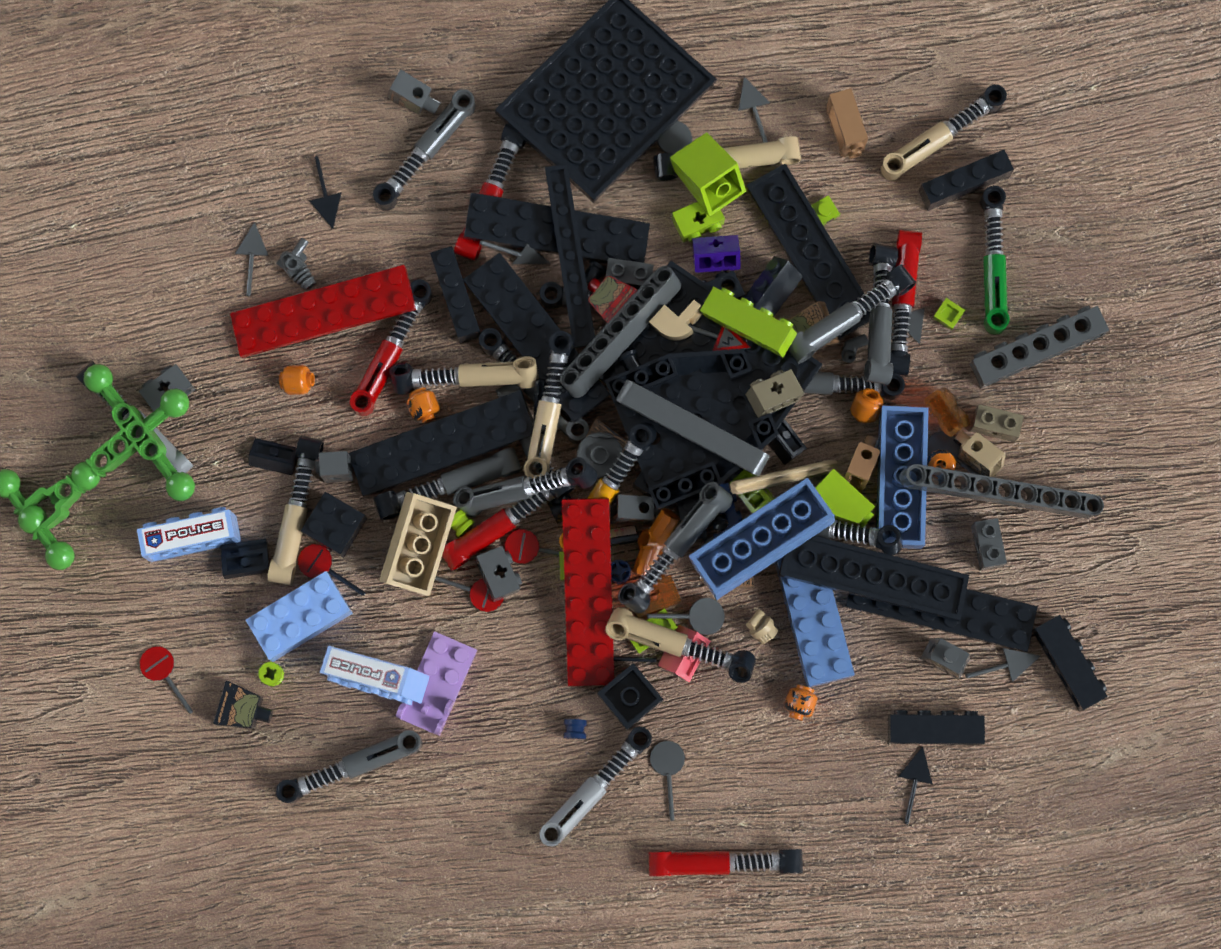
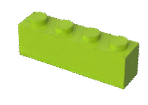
[700,287,797,357]

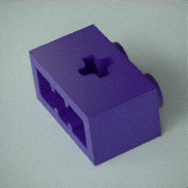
[692,235,741,273]

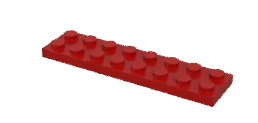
[230,265,416,358]
[562,498,614,686]

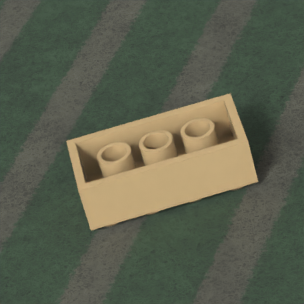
[379,492,457,596]

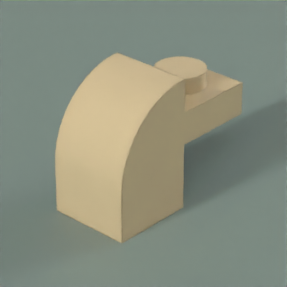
[649,300,702,341]

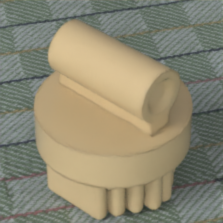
[746,610,778,644]

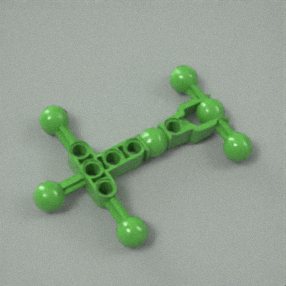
[0,364,195,570]

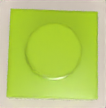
[811,195,840,226]
[933,298,965,330]

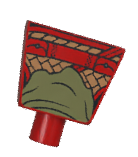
[587,276,637,323]

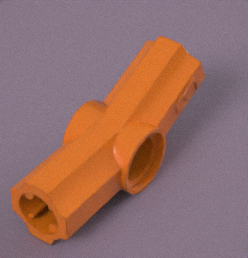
[632,508,680,576]

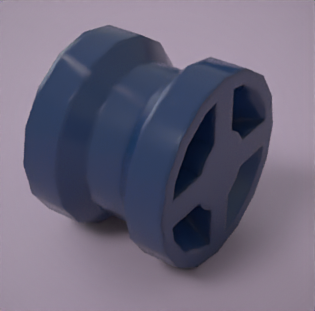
[611,560,631,585]
[563,719,587,739]

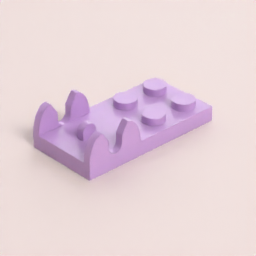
[396,631,477,736]

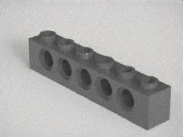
[970,306,1109,389]

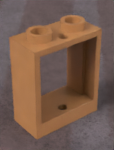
[826,88,868,159]

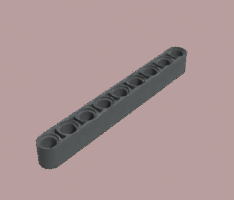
[899,464,1104,518]

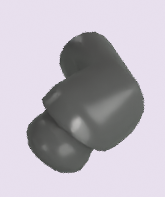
[841,334,868,363]

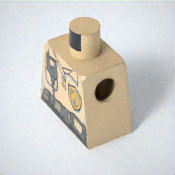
[954,431,1005,477]

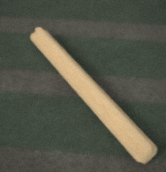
[730,460,838,494]

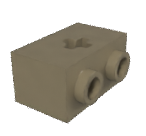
[745,369,805,418]
[970,404,1024,442]

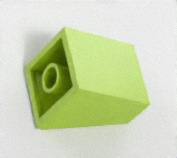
[670,132,746,217]
[815,469,875,528]

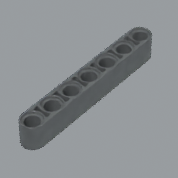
[560,266,681,398]
[616,380,770,477]

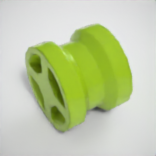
[450,510,475,538]
[258,662,284,686]

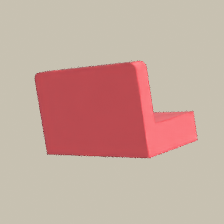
[658,625,711,682]

